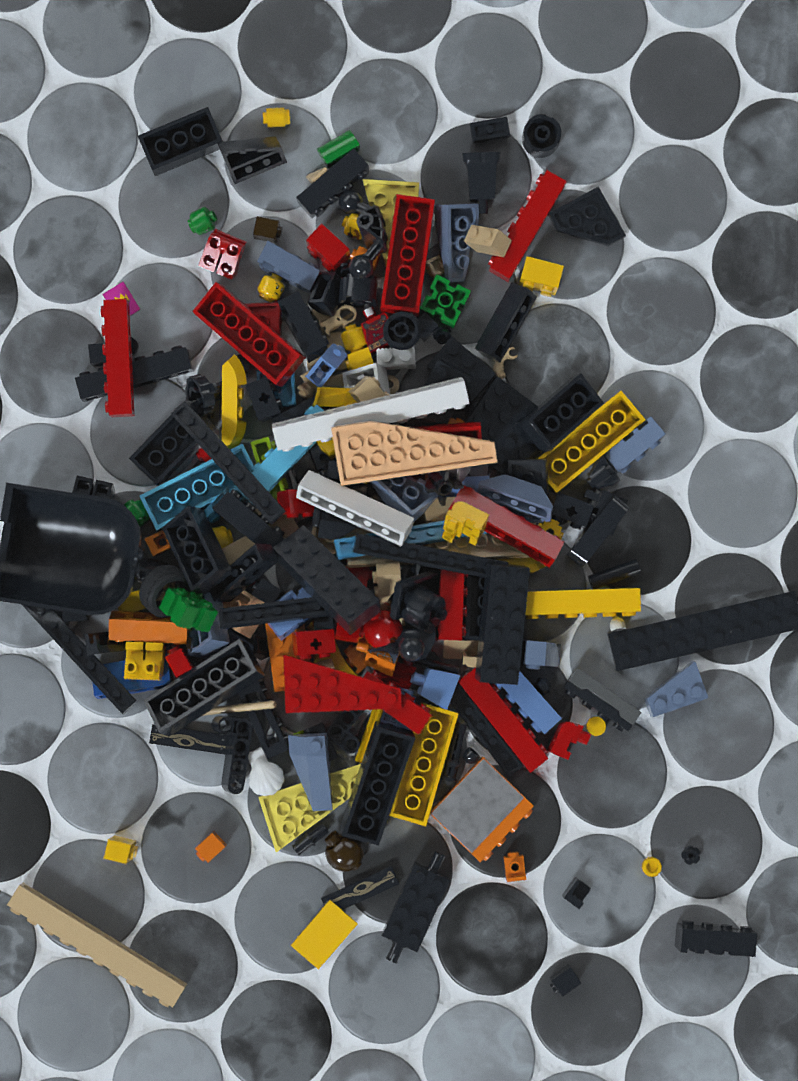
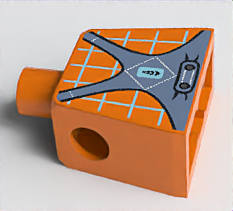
[356,636,400,676]

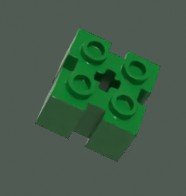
[420,274,471,329]
[159,587,218,632]

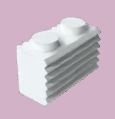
[376,347,416,370]

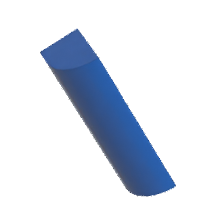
[93,654,173,699]

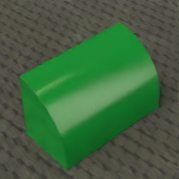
[316,130,360,168]

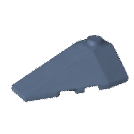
[369,476,438,522]

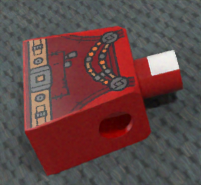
[361,307,390,356]

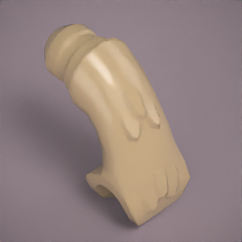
[493,347,518,379]

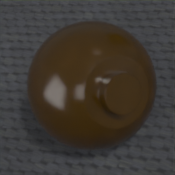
[324,831,364,872]

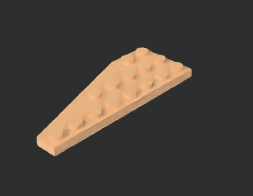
[331,421,497,486]

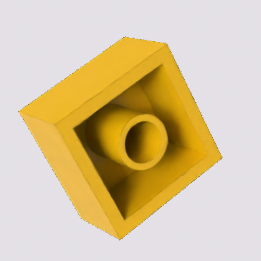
[519,256,564,297]

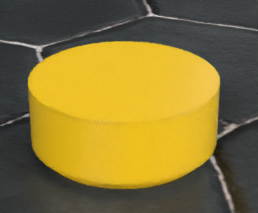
[586,716,606,736]
[642,857,662,877]

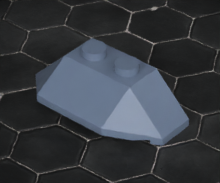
[478,474,553,523]

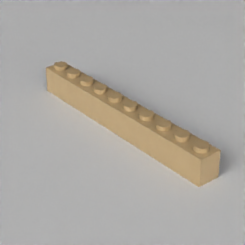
[7,883,187,1008]

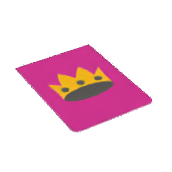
[102,282,140,315]

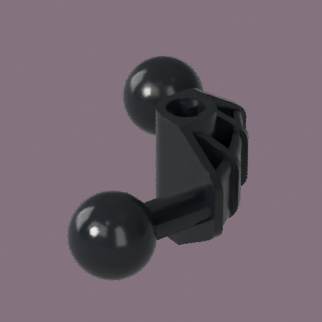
[339,190,388,280]
[397,625,438,661]

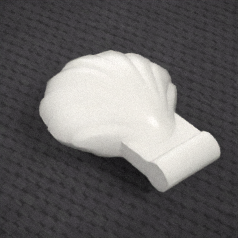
[248,747,284,796]

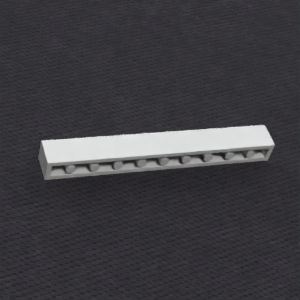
[272,377,469,452]

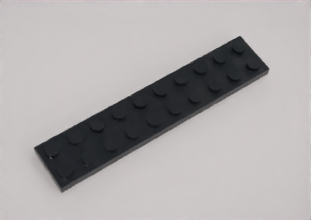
[607,591,798,671]

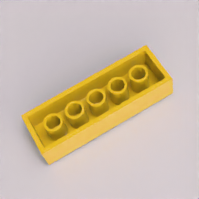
[538,391,646,493]
[525,588,641,619]
[389,702,459,826]

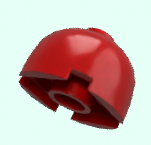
[363,610,403,647]

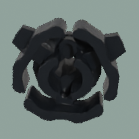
[185,374,222,419]

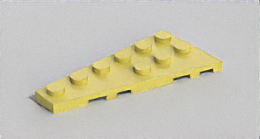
[362,179,419,266]
[258,764,361,853]

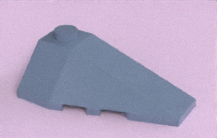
[434,204,479,282]
[288,732,333,811]

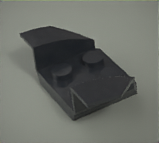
[318,460,369,540]

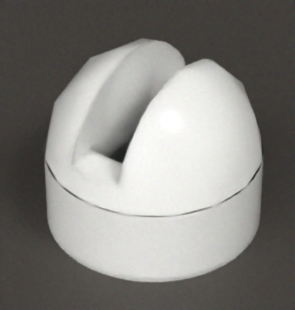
[610,617,626,632]

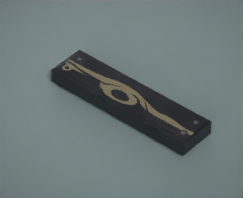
[149,724,228,754]
[321,866,400,910]

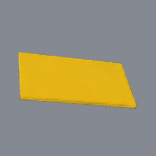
[291,900,358,970]

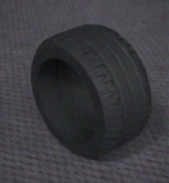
[139,565,191,618]

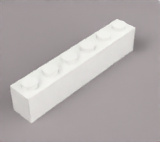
[296,470,415,546]

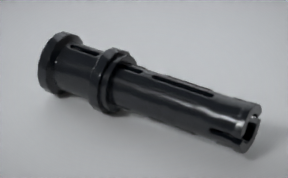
[440,723,468,783]

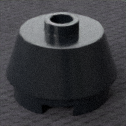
[383,312,421,350]

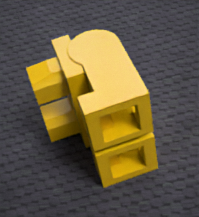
[442,501,489,546]
[124,642,166,681]

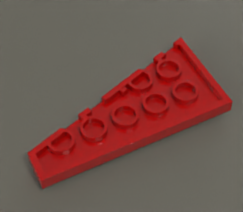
[283,654,403,713]

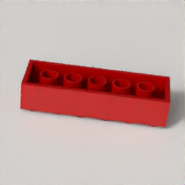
[380,194,435,317]
[192,282,306,387]

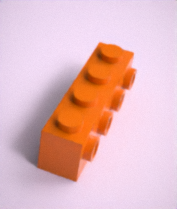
[109,611,189,645]

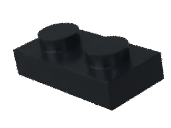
[470,117,510,143]

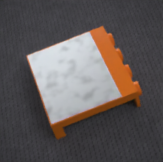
[430,756,534,862]

